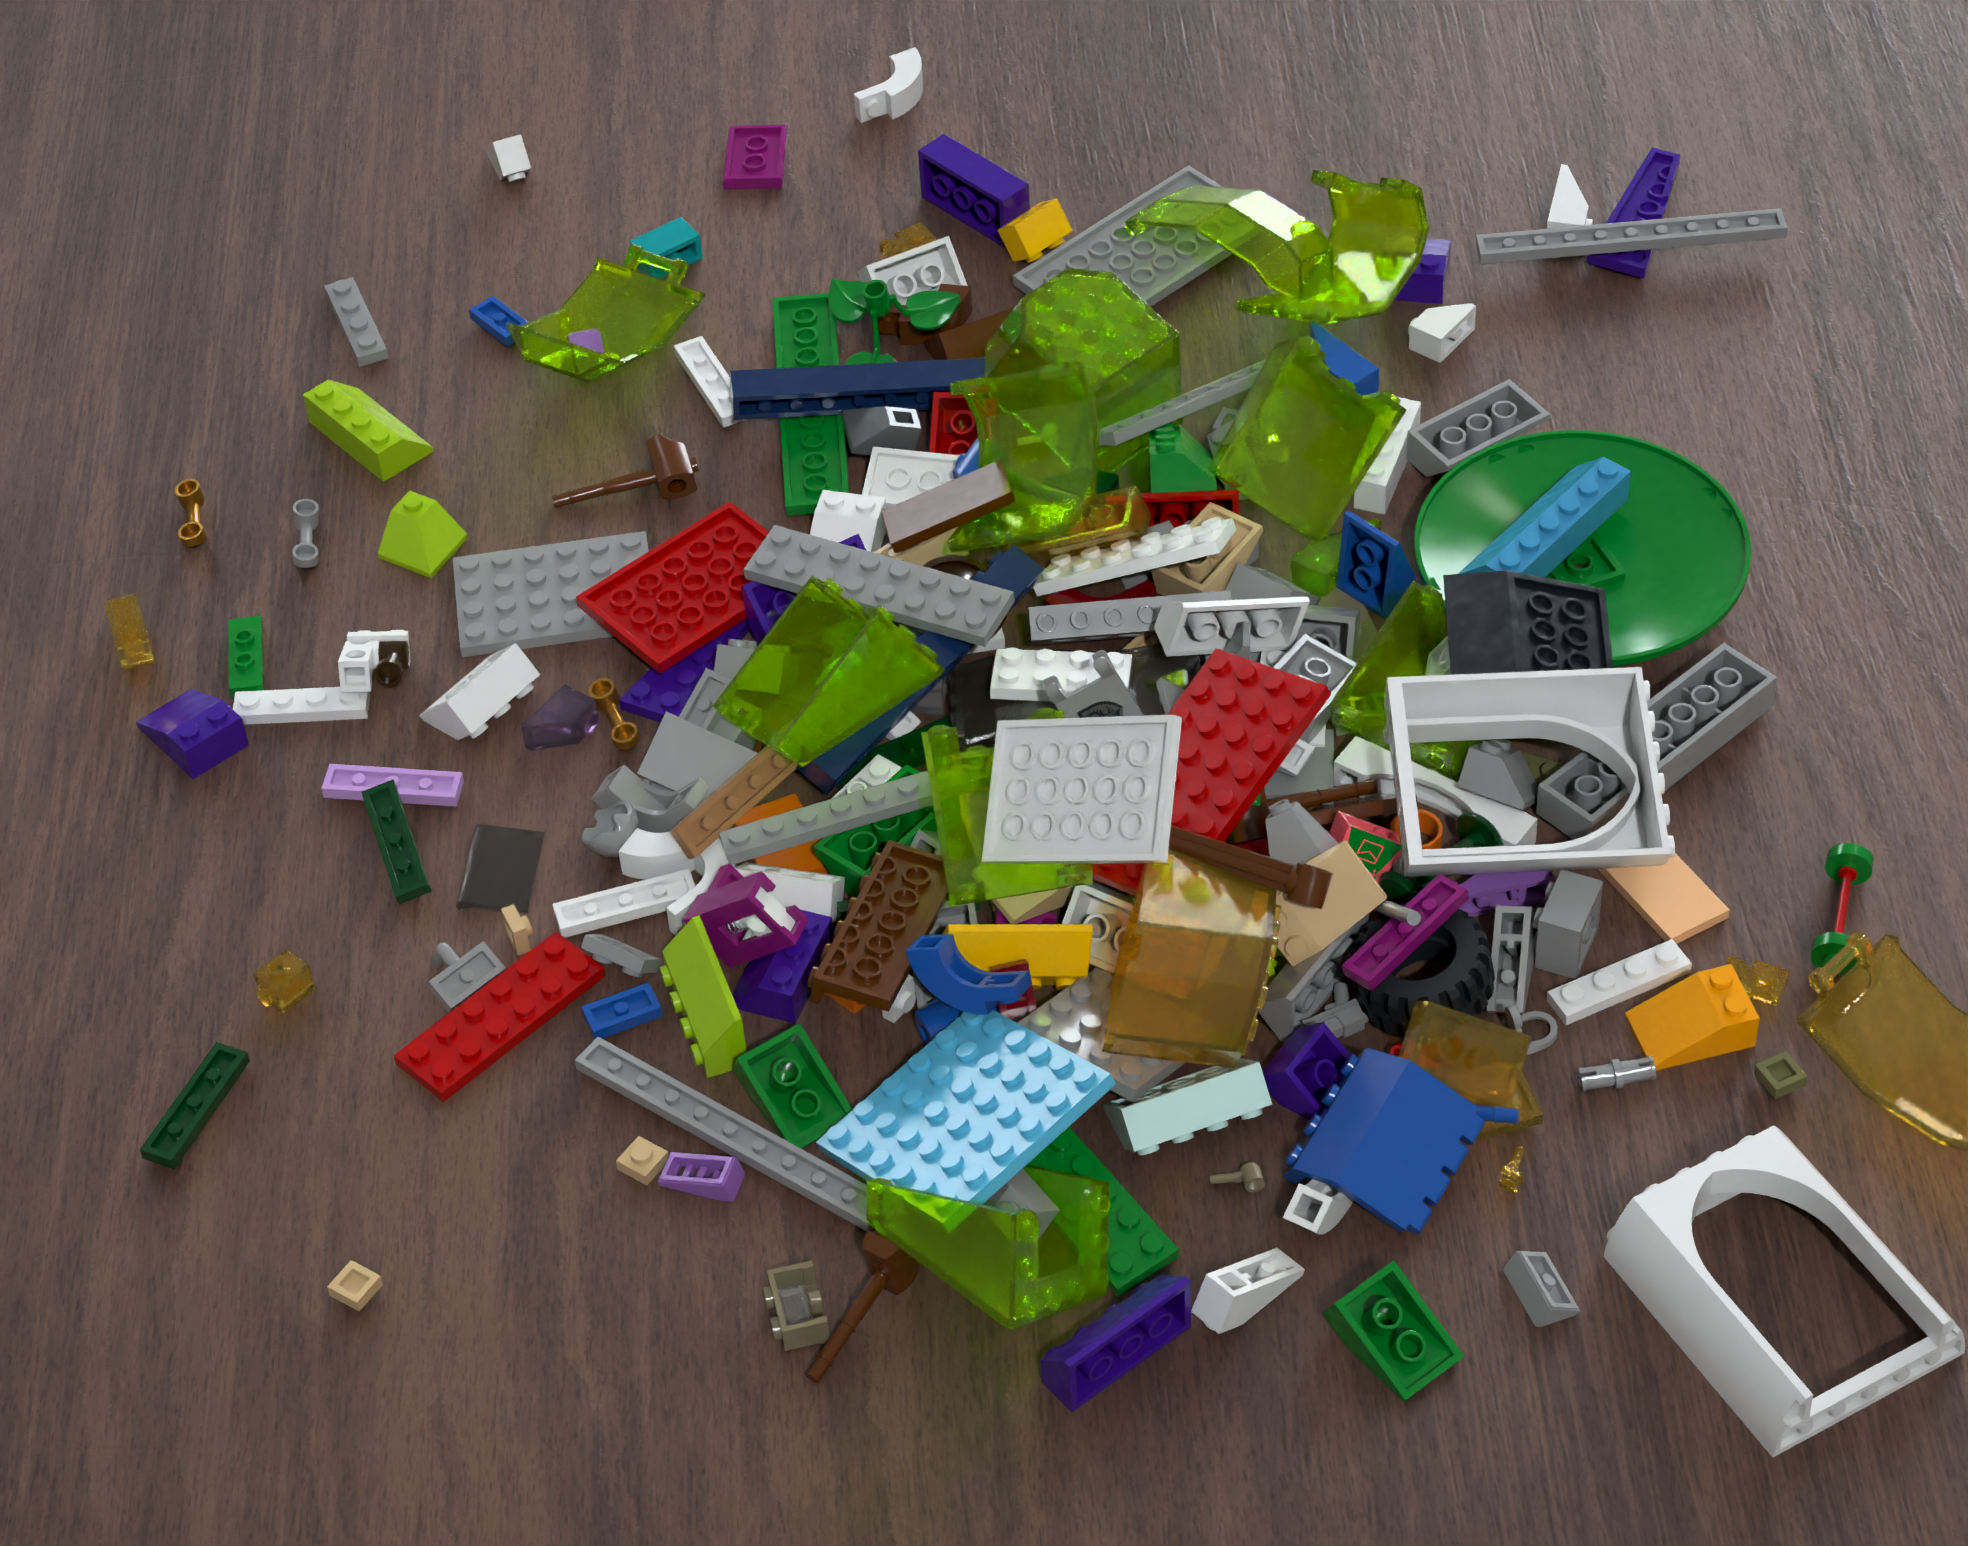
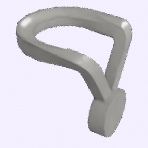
[1505,1004,1558,1055]

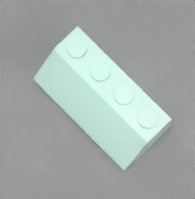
[1102,1057,1272,1155]

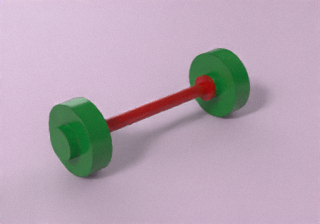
[1811,843,1874,975]

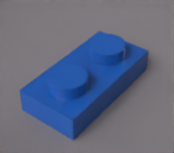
[469,296,532,347]
[581,982,663,1040]

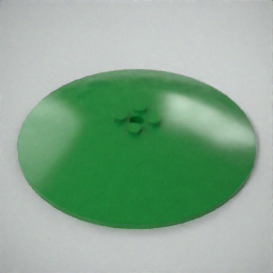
[1414,430,1751,666]

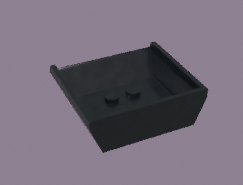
[1443,571,1613,675]

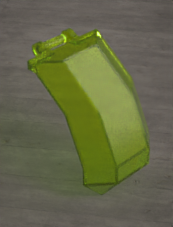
[1125,185,1334,304]
[507,244,705,383]

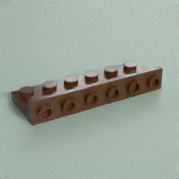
[808,840,962,1012]

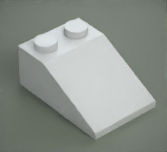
[810,490,887,552]

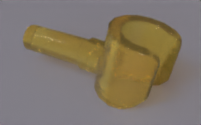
[1498,1146,1525,1193]

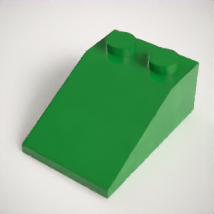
[732,1023,853,1149]
[1322,1260,1464,1402]

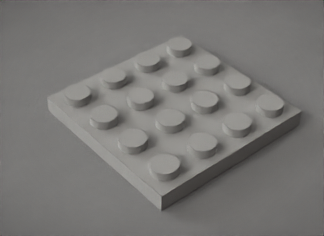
[1018,967,1216,1102]

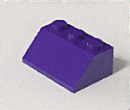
[732,909,834,1024]

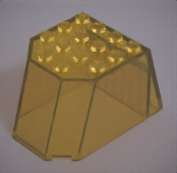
[1102,848,1281,1068]

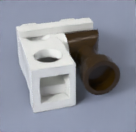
[338,630,411,692]

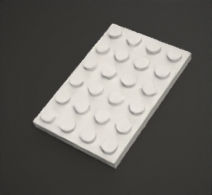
[982,715,1182,864]

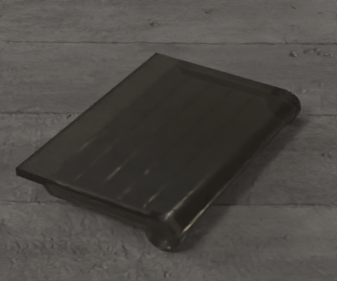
[456,824,545,913]

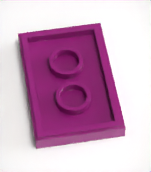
[723,125,788,189]

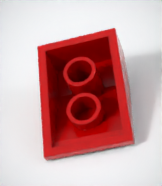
[929,392,1002,455]

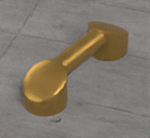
[175,479,208,547]
[588,678,641,750]

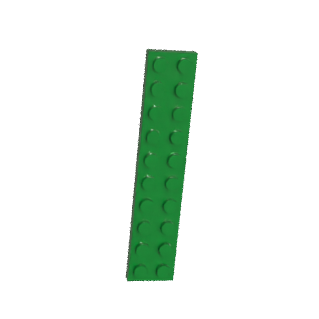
[772,293,849,516]

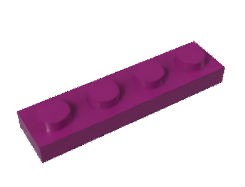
[1342,873,1469,991]

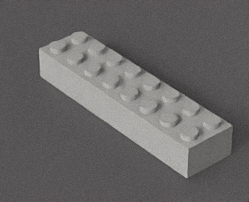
[1536,643,1777,840]

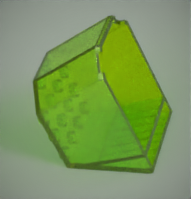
[983,268,1183,473]

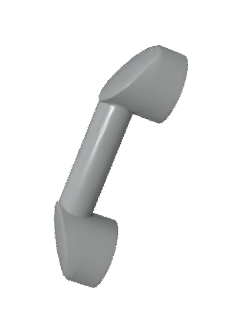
[292,499,319,568]

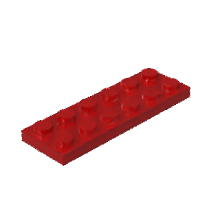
[394,931,605,1102]

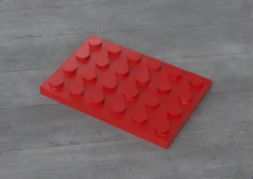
[576,501,769,674]

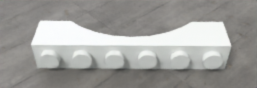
[1334,736,1538,846]

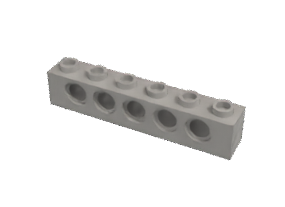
[1027,590,1231,645]

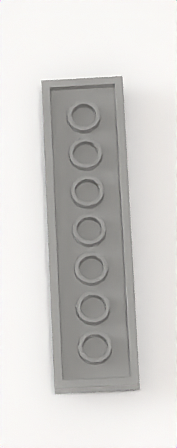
[743,525,1015,647]

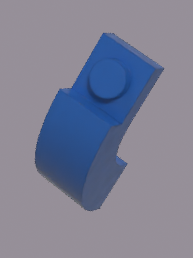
[905,934,1032,1015]

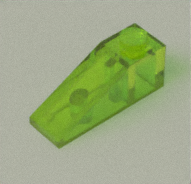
[1290,518,1381,598]

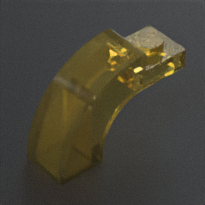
[103,592,155,670]

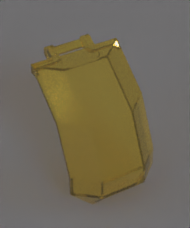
[1796,931,1968,1151]

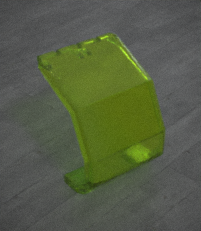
[1236,170,1430,324]
[948,362,1100,553]

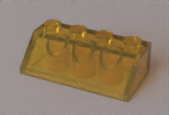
[1007,485,1151,562]

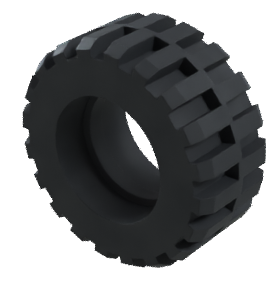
[1350,902,1495,1040]

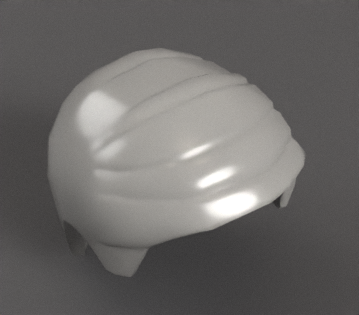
[581,801,638,857]

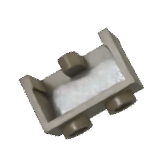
[762,1260,830,1351]

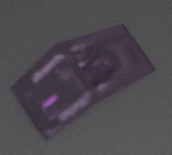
[521,684,600,751]

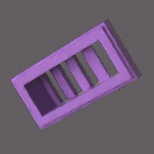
[658,1152,745,1202]

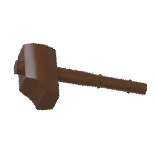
[552,434,699,508]
[1228,779,1378,843]
[805,1224,920,1383]

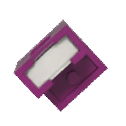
[683,863,809,968]

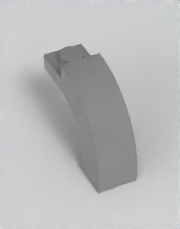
[591,765,710,833]

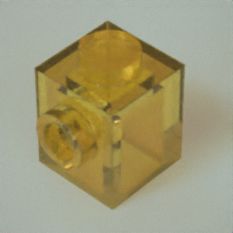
[253,949,315,1014]

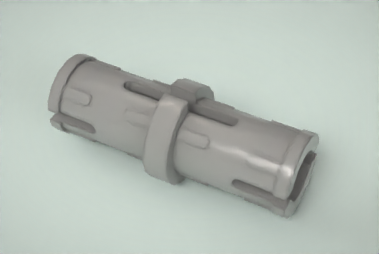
[1578,1056,1656,1092]

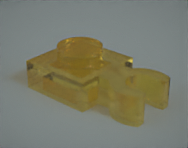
[879,222,936,258]
[1726,956,1790,1006]

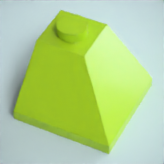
[378,491,468,578]

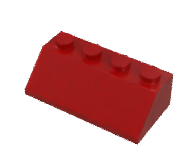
[1107,490,1239,547]

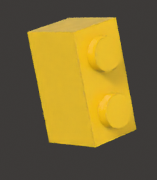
[998,198,1073,263]

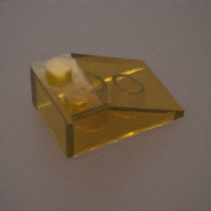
[1399,1001,1532,1108]

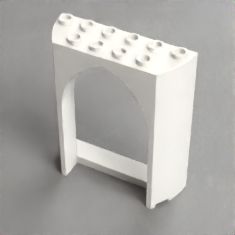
[1383,667,1675,877]
[1603,1125,1965,1458]

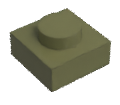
[1754,1051,1808,1099]

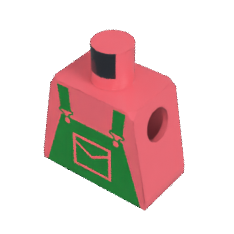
[1329,811,1402,884]

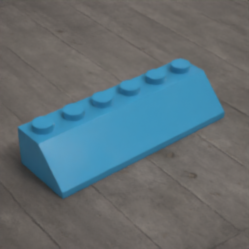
[1458,457,1631,578]

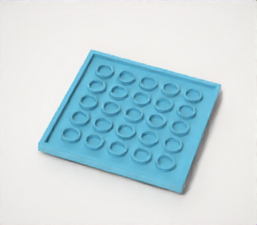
[816,1010,1116,1233]

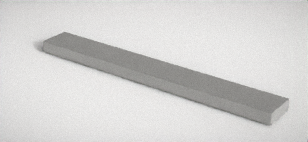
[1091,358,1293,446]

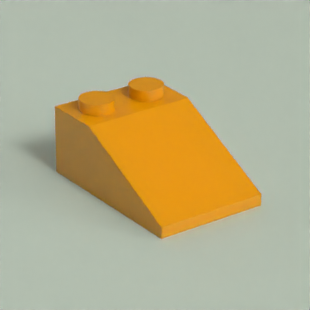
[1624,964,1760,1071]

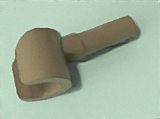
[1210,1162,1265,1192]

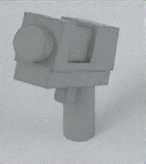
[1302,982,1369,1038]

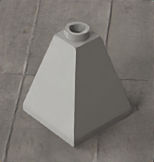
[1265,799,1339,865]

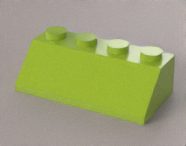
[303,380,434,482]
[659,915,747,1078]

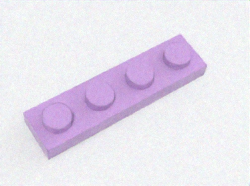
[321,764,464,807]

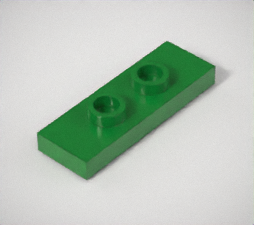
[228,615,264,697]

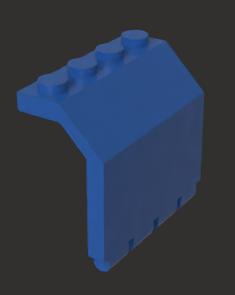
[1282,1048,1485,1234]

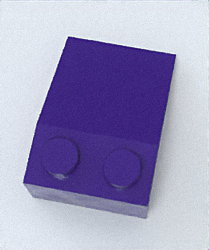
[1381,236,1451,304]
[136,688,249,779]

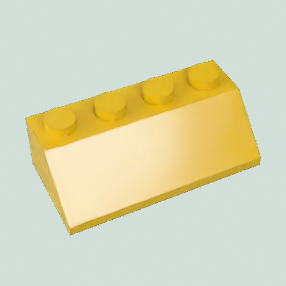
[943,924,1093,991]

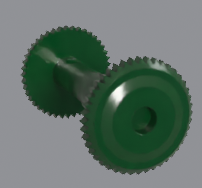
[1379,812,1504,904]

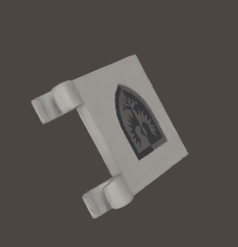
[1044,650,1145,718]

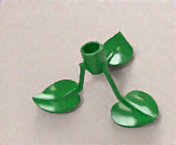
[829,278,961,365]

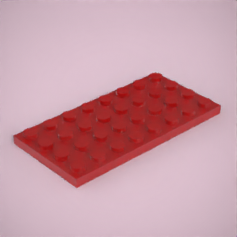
[1062,648,1331,911]

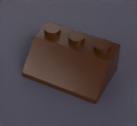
[923,304,1036,360]

